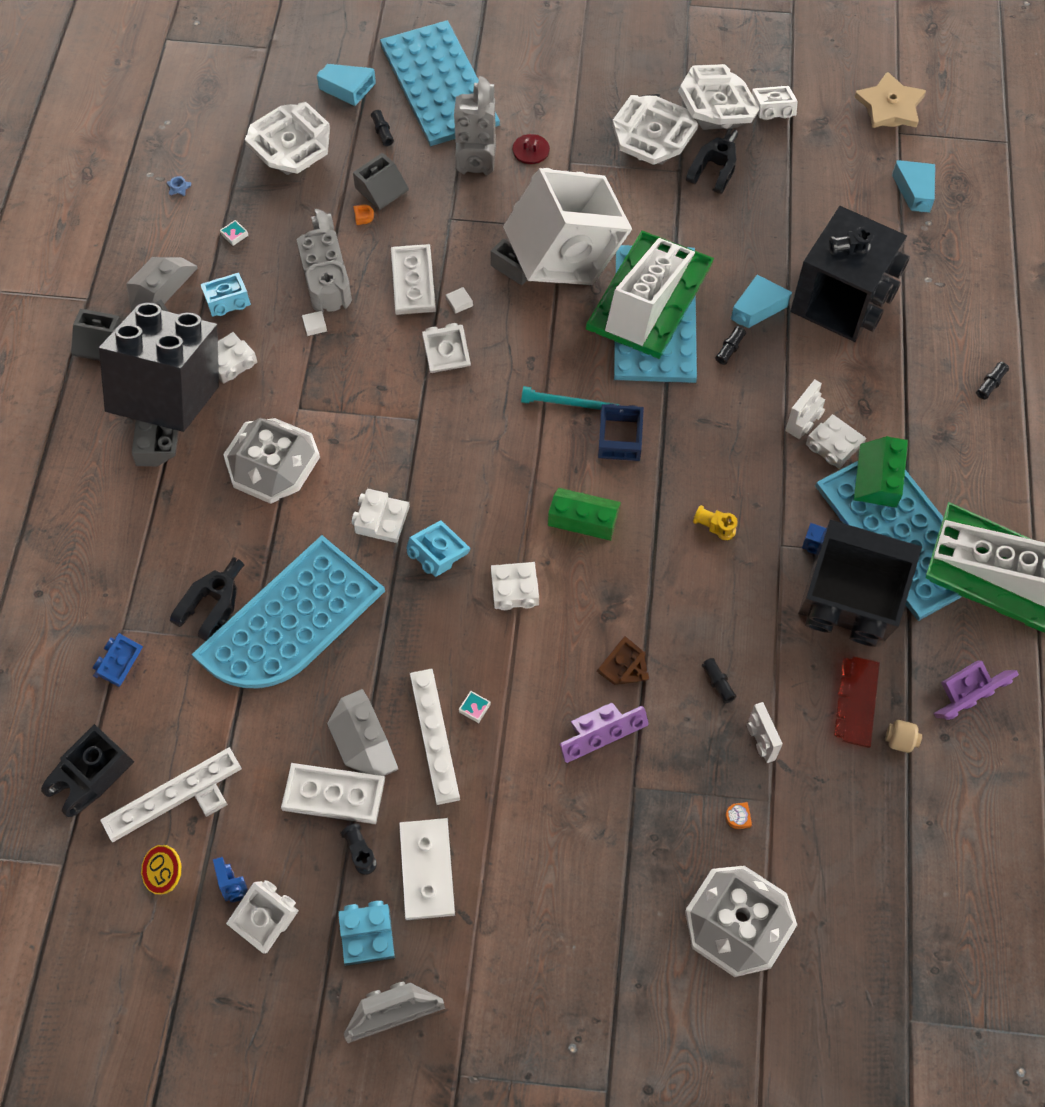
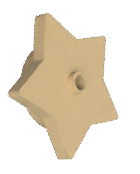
[855,72,926,128]

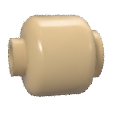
[885,720,922,753]

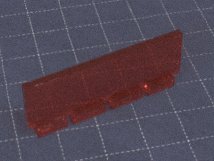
[834,656,880,748]

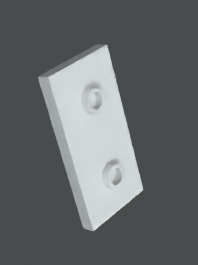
[391,244,436,315]
[281,763,385,824]
[400,818,455,920]

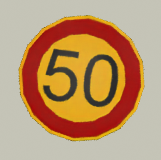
[141,845,181,894]

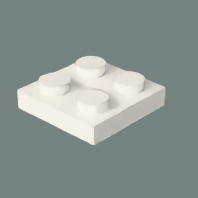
[747,702,782,763]

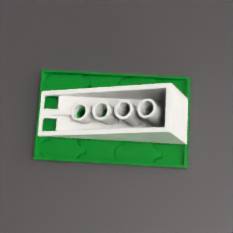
[585,230,714,359]
[926,502,1045,633]

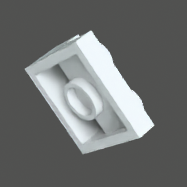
[752,86,798,120]
[422,323,471,373]
[218,332,257,384]
[785,379,825,439]
[806,414,866,469]
[352,489,410,543]
[491,562,539,610]
[226,881,299,954]

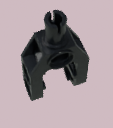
[686,128,738,194]
[170,557,245,641]

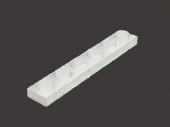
[410,669,460,805]
[100,747,242,842]

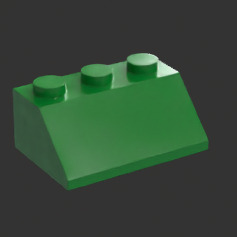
[853,436,908,508]
[548,488,621,541]

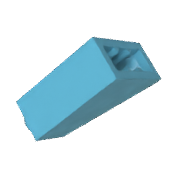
[317,64,376,106]
[892,160,935,212]
[731,275,792,328]

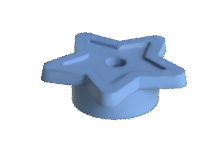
[167,176,191,196]

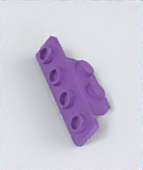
[934,661,1019,720]
[560,703,648,763]

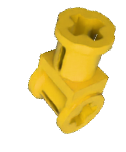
[693,505,738,540]

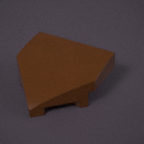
[596,636,649,685]

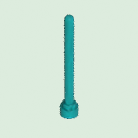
[521,386,619,410]

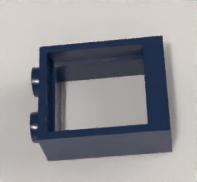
[598,404,644,461]

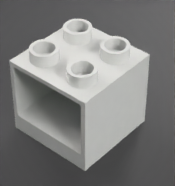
[503,168,632,285]

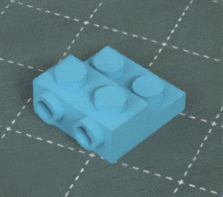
[200,273,251,317]
[406,520,470,577]
[338,901,395,966]

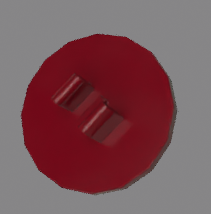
[512,134,550,164]

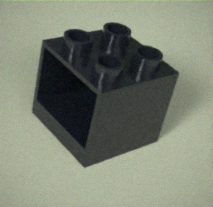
[790,206,910,342]
[99,303,219,432]
[798,519,922,647]

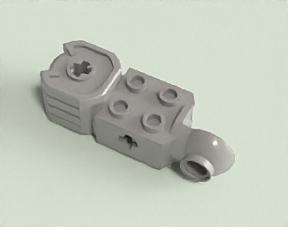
[454,76,496,176]
[297,209,352,314]

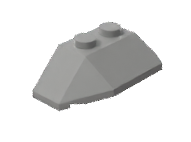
[126,257,198,312]
[327,689,398,776]
[344,982,445,1043]

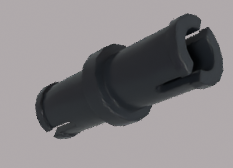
[371,110,394,146]
[715,326,746,365]
[976,362,1009,400]
[702,658,737,704]

